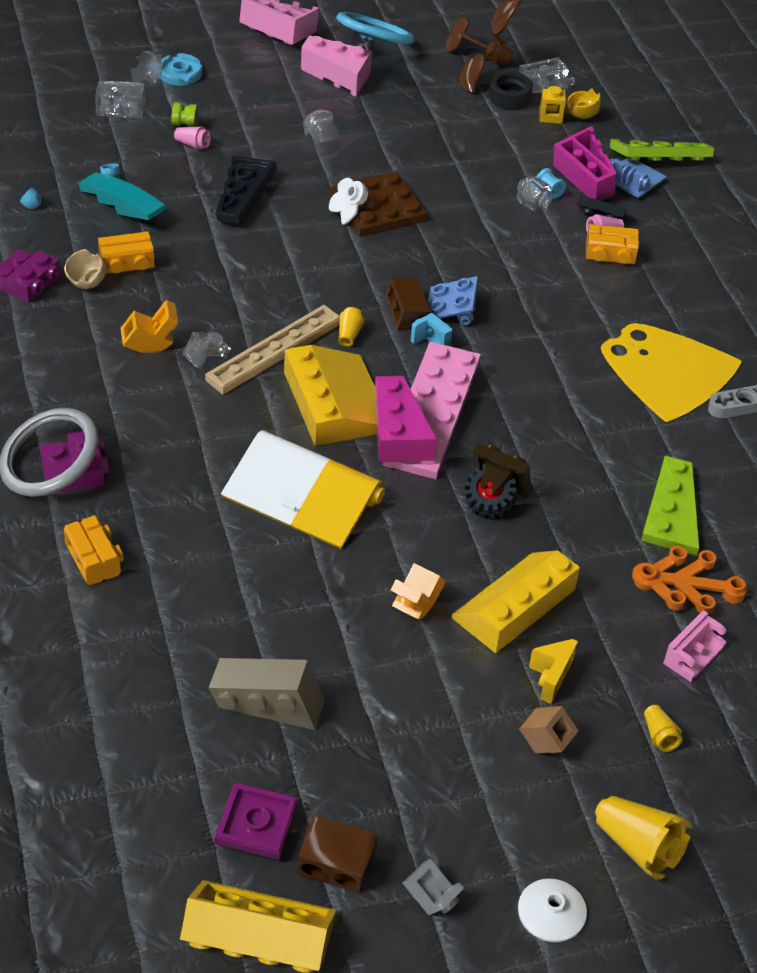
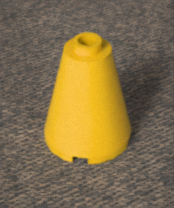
[595,796,691,880]

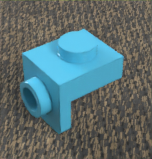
[411,313,453,347]

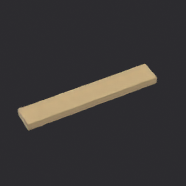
[205,305,340,395]

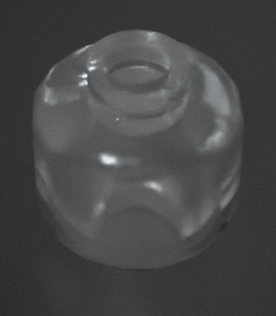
[517,175,553,211]

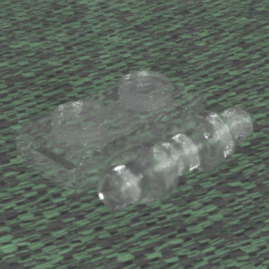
[519,57,575,94]

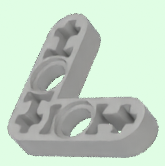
[708,385,757,418]

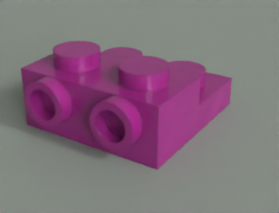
[0,249,60,303]
[40,431,109,493]

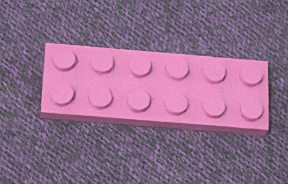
[383,342,481,479]

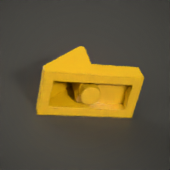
[529,639,578,704]

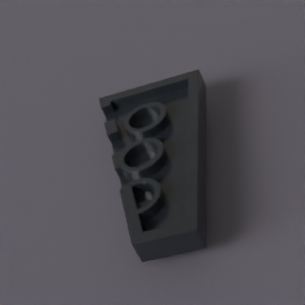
[216,156,277,224]

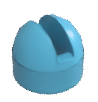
[100,163,120,179]
[20,187,42,209]

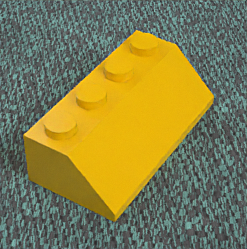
[452,550,580,653]
[180,880,337,973]

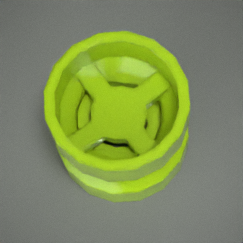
[171,102,199,127]

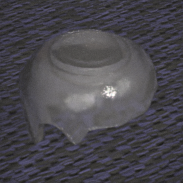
[131,51,162,86]
[303,110,339,142]

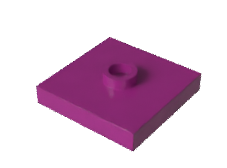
[214,782,298,860]

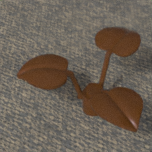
[445,0,522,93]

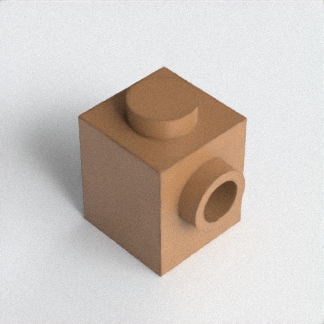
[519,706,578,754]

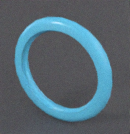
[336,12,415,45]

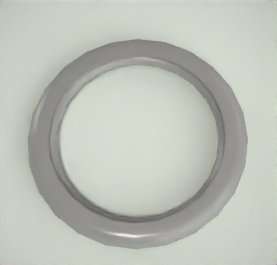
[0,407,99,497]

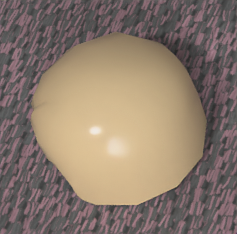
[64,249,107,289]

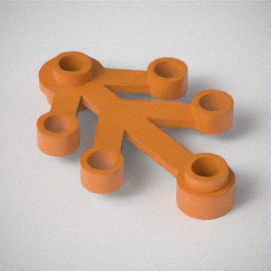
[632,546,747,615]

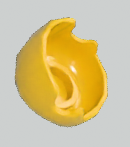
[567,89,601,120]

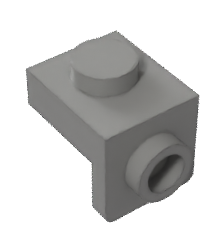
[403,859,464,915]

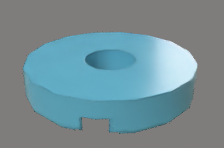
[158,53,202,86]

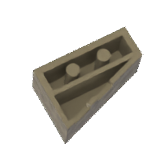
[209,658,325,730]

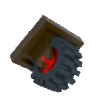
[464,443,531,519]

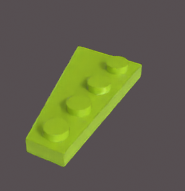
[610,139,714,161]
[641,455,699,556]

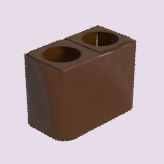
[298,816,378,893]

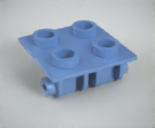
[610,158,667,198]
[428,276,478,325]

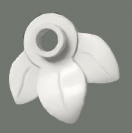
[329,178,368,225]

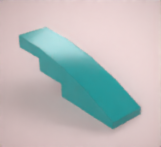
[78,172,166,220]

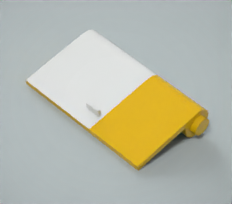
[221,430,385,549]

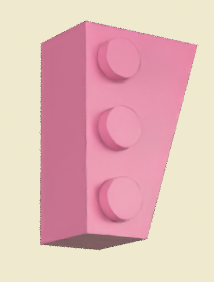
[239,0,320,45]
[301,35,372,97]

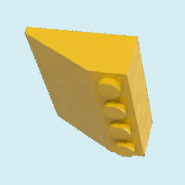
[284,345,377,447]

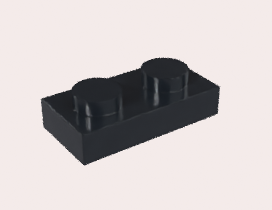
[577,195,628,220]

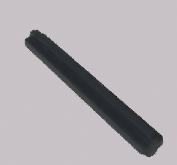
[352,31,375,51]

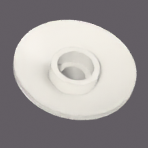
[518,879,587,942]

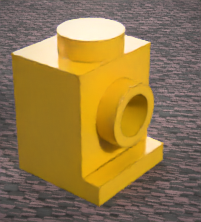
[539,86,566,124]

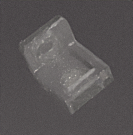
[183,331,231,368]

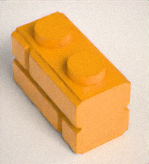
[586,224,639,264]
[98,231,155,274]
[64,515,124,586]

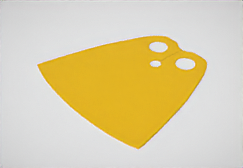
[601,323,742,422]

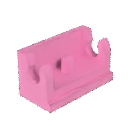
[663,610,727,682]

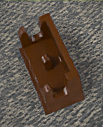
[385,277,431,331]

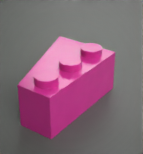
[553,126,616,201]
[375,376,437,462]

